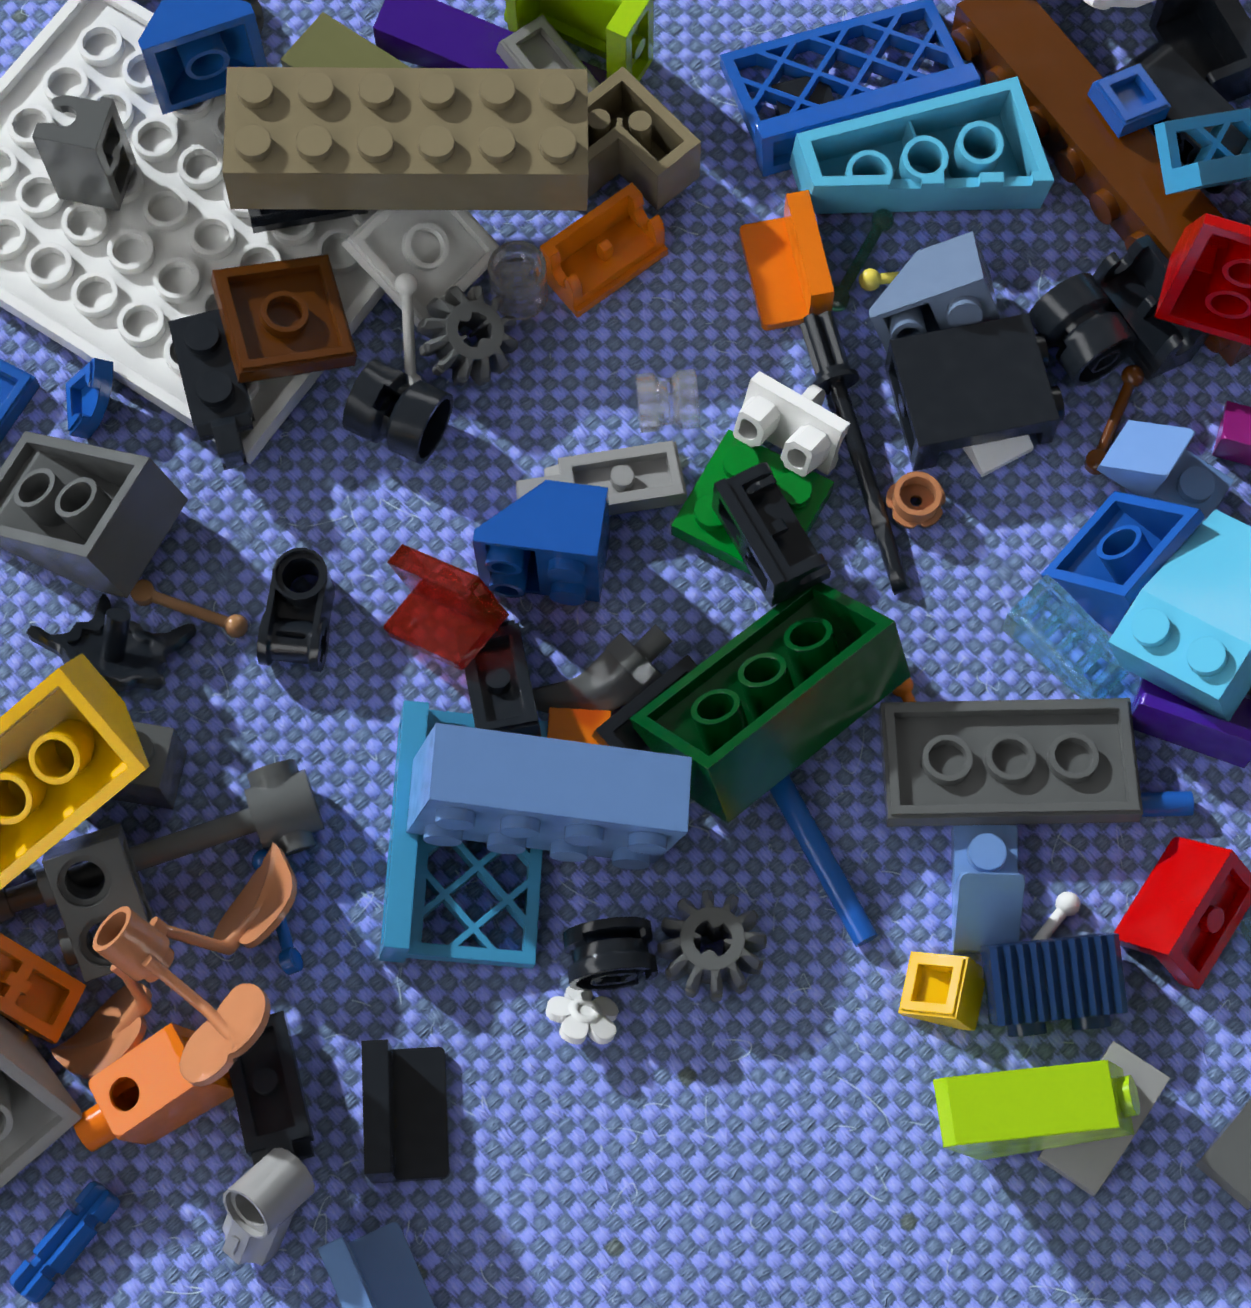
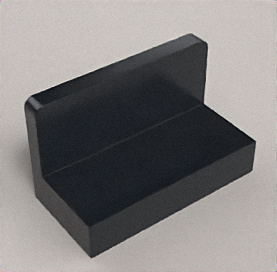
[361,1039,450,1184]

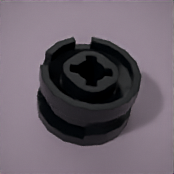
[563,917,658,991]

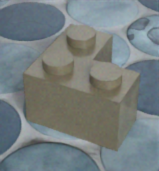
[588,67,701,211]

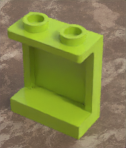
[504,0,654,82]

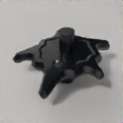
[26,594,197,694]

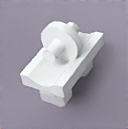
[733,371,850,477]

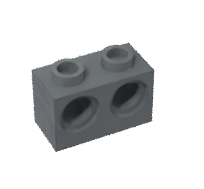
[36,823,154,982]

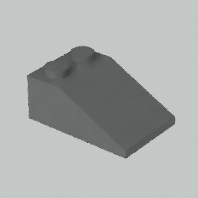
[0,431,188,598]

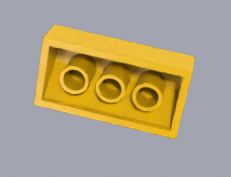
[0,653,150,890]

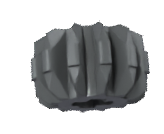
[417,285,519,387]
[657,890,767,1002]

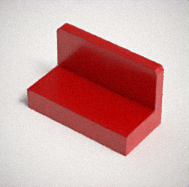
[1114,837,1251,990]

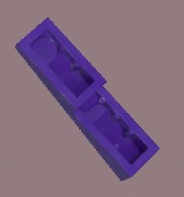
[373,0,607,84]

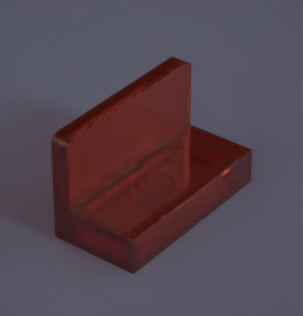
[383,544,509,670]

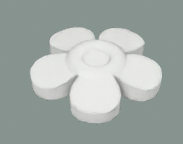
[546,986,619,1045]

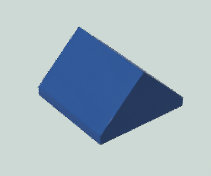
[138,0,268,115]
[1041,491,1205,634]

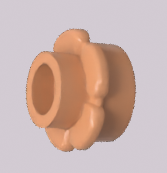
[886,471,946,529]

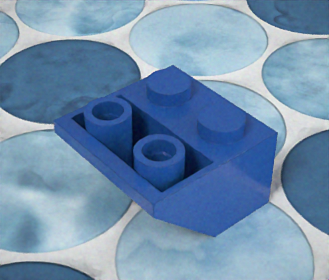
[472,480,610,606]

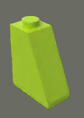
[933,1060,1140,1160]

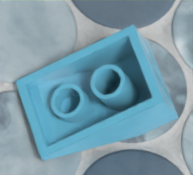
[1108,509,1251,722]

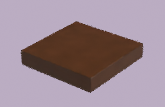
[211,254,357,384]

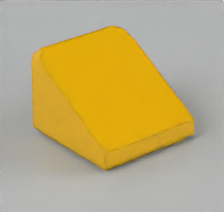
[898,951,985,1031]

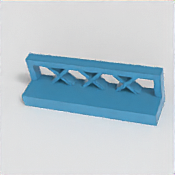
[1154,107,1251,195]

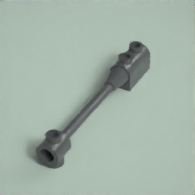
[0,759,325,924]

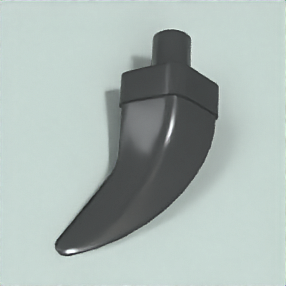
[532,624,672,713]

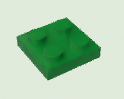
[671,429,834,576]

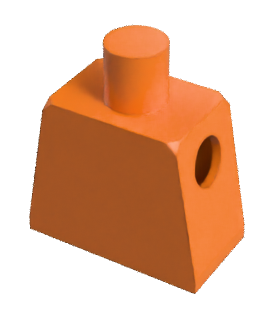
[73,1023,234,1152]

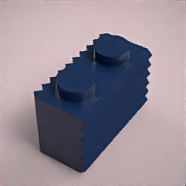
[980,933,1128,1037]

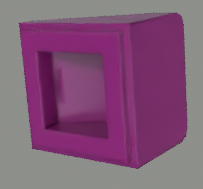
[1212,401,1251,466]

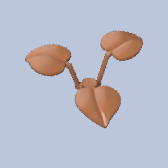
[51,842,297,1087]

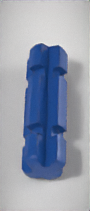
[9,1181,120,1303]

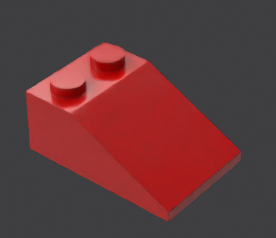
[1154,213,1251,346]

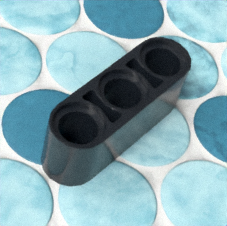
[1113,42,1248,194]

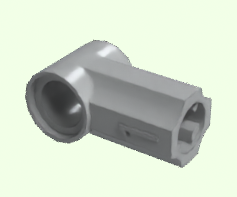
[222,1148,315,1266]

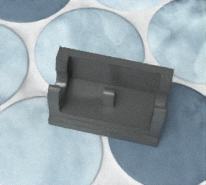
[32,95,136,211]

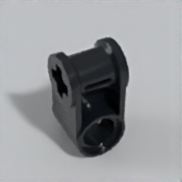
[257,548,335,672]

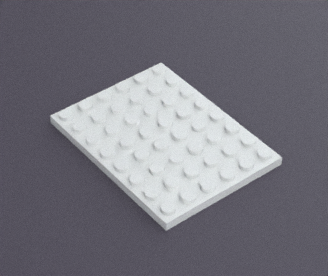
[0,0,385,464]

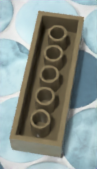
[222,67,589,211]

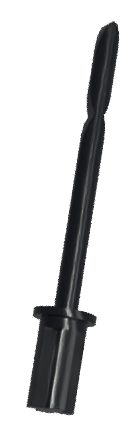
[799,311,910,595]

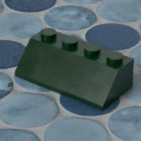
[630,582,911,823]

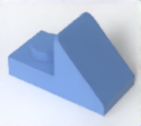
[1096,420,1234,523]
[951,825,1025,954]

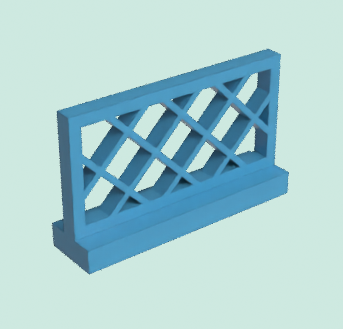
[379,700,548,969]

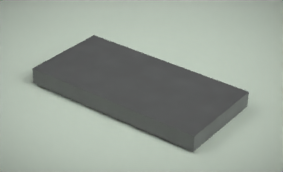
[879,698,1143,827]

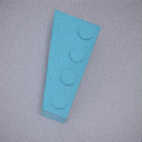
[789,76,1054,214]

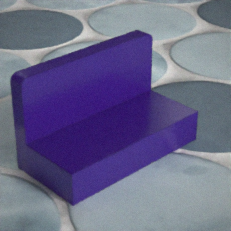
[1131,678,1251,768]

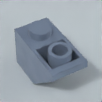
[869,231,1001,353]

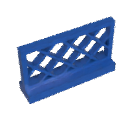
[720,0,980,177]

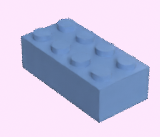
[406,723,692,870]

